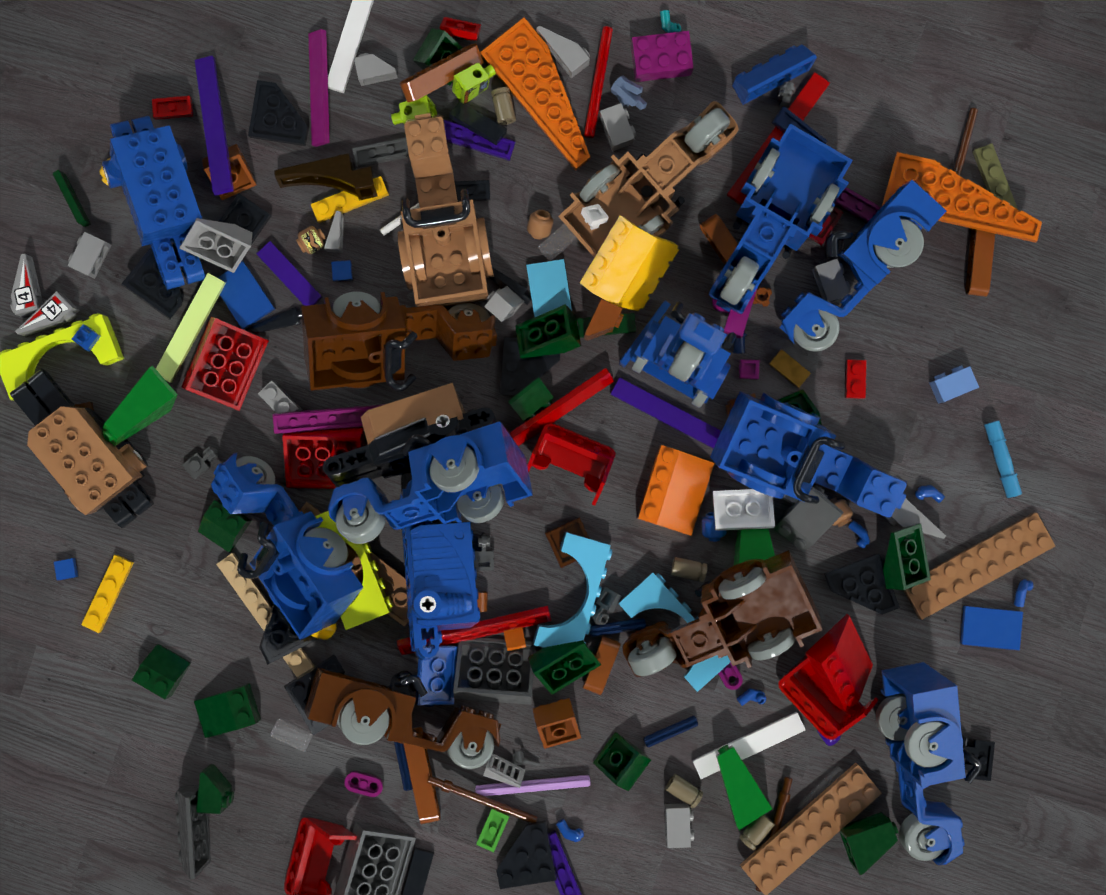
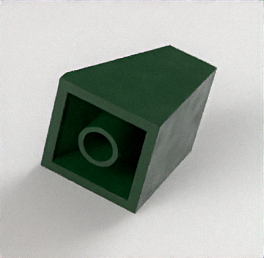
[839,812,898,875]

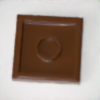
[545,517,590,568]

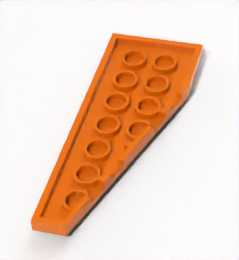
[480,18,590,171]
[882,152,1042,243]

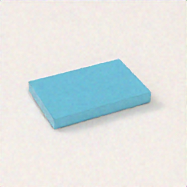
[526,259,572,317]

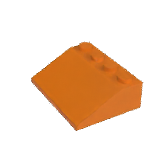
[637,445,714,536]

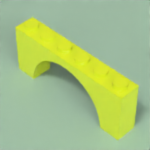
[0,313,124,401]
[315,511,393,630]

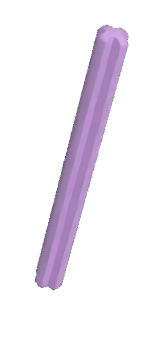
[475,775,590,796]

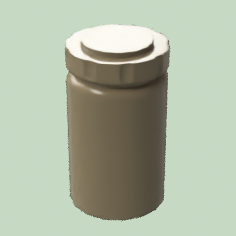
[491,87,516,125]
[671,557,707,582]
[665,773,703,808]
[739,815,775,850]

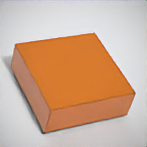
[504,627,526,651]

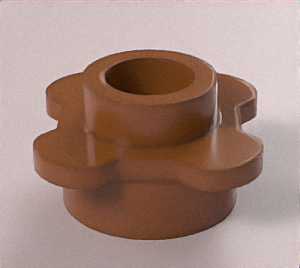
[753,286,772,307]

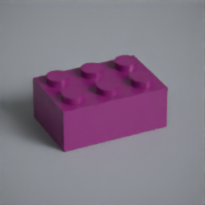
[631,31,694,82]

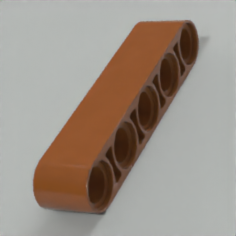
[399,44,484,102]
[965,228,995,297]
[403,727,441,824]

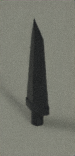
[490,267,532,305]
[245,307,302,333]

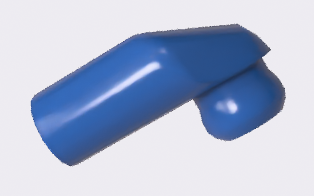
[915,485,945,503]
[848,520,870,548]
[1014,579,1033,607]
[736,688,767,706]
[556,819,584,842]

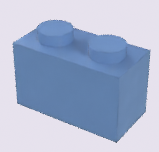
[929,365,979,404]

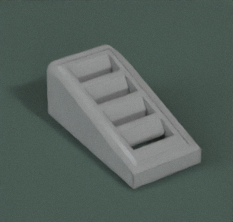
[324,211,344,253]
[483,754,525,788]

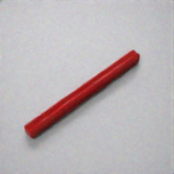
[584,26,613,138]

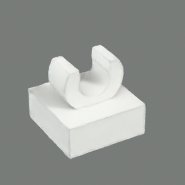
[581,204,609,230]

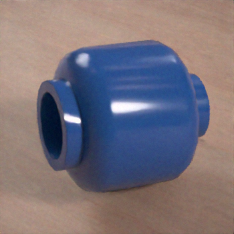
[701,512,727,542]

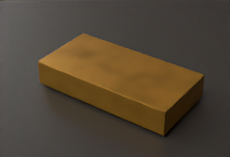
[769,349,811,388]

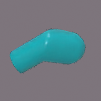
[660,10,681,33]

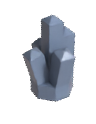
[611,75,647,110]

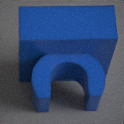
[72,324,101,352]

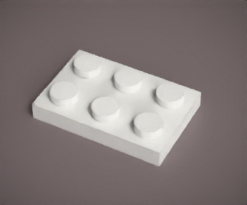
[713,489,775,531]

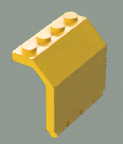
[580,215,679,311]

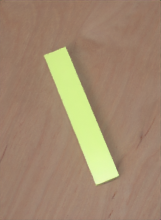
[156,273,226,383]

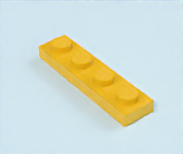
[311,176,389,223]
[81,555,134,633]

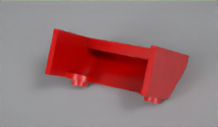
[527,423,616,506]
[778,655,878,740]
[284,817,357,895]

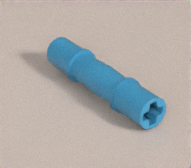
[984,420,1022,498]

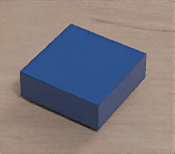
[331,260,353,282]
[54,558,78,581]

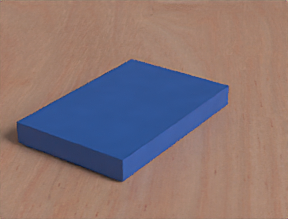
[218,261,275,330]
[960,606,1023,650]
[416,645,458,705]

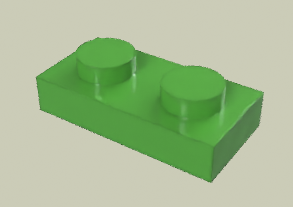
[476,808,510,852]

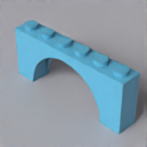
[533,531,612,648]
[618,573,730,692]

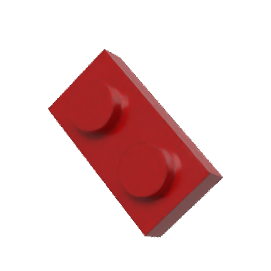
[440,17,481,41]
[152,96,193,120]
[845,360,867,399]

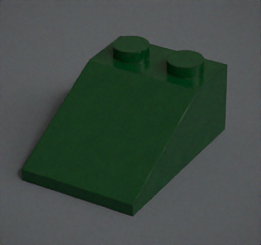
[515,304,581,358]
[883,523,931,590]
[528,640,601,695]
[194,683,261,738]

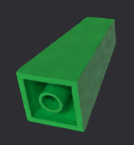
[102,365,178,447]
[734,528,775,565]
[716,745,772,830]

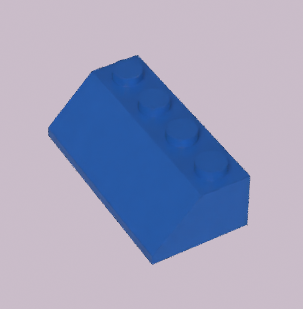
[732,45,817,105]

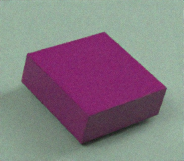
[739,359,760,380]

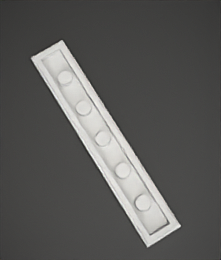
[328,0,374,93]
[692,712,805,779]

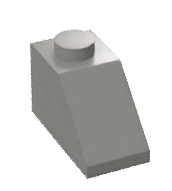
[354,53,398,86]

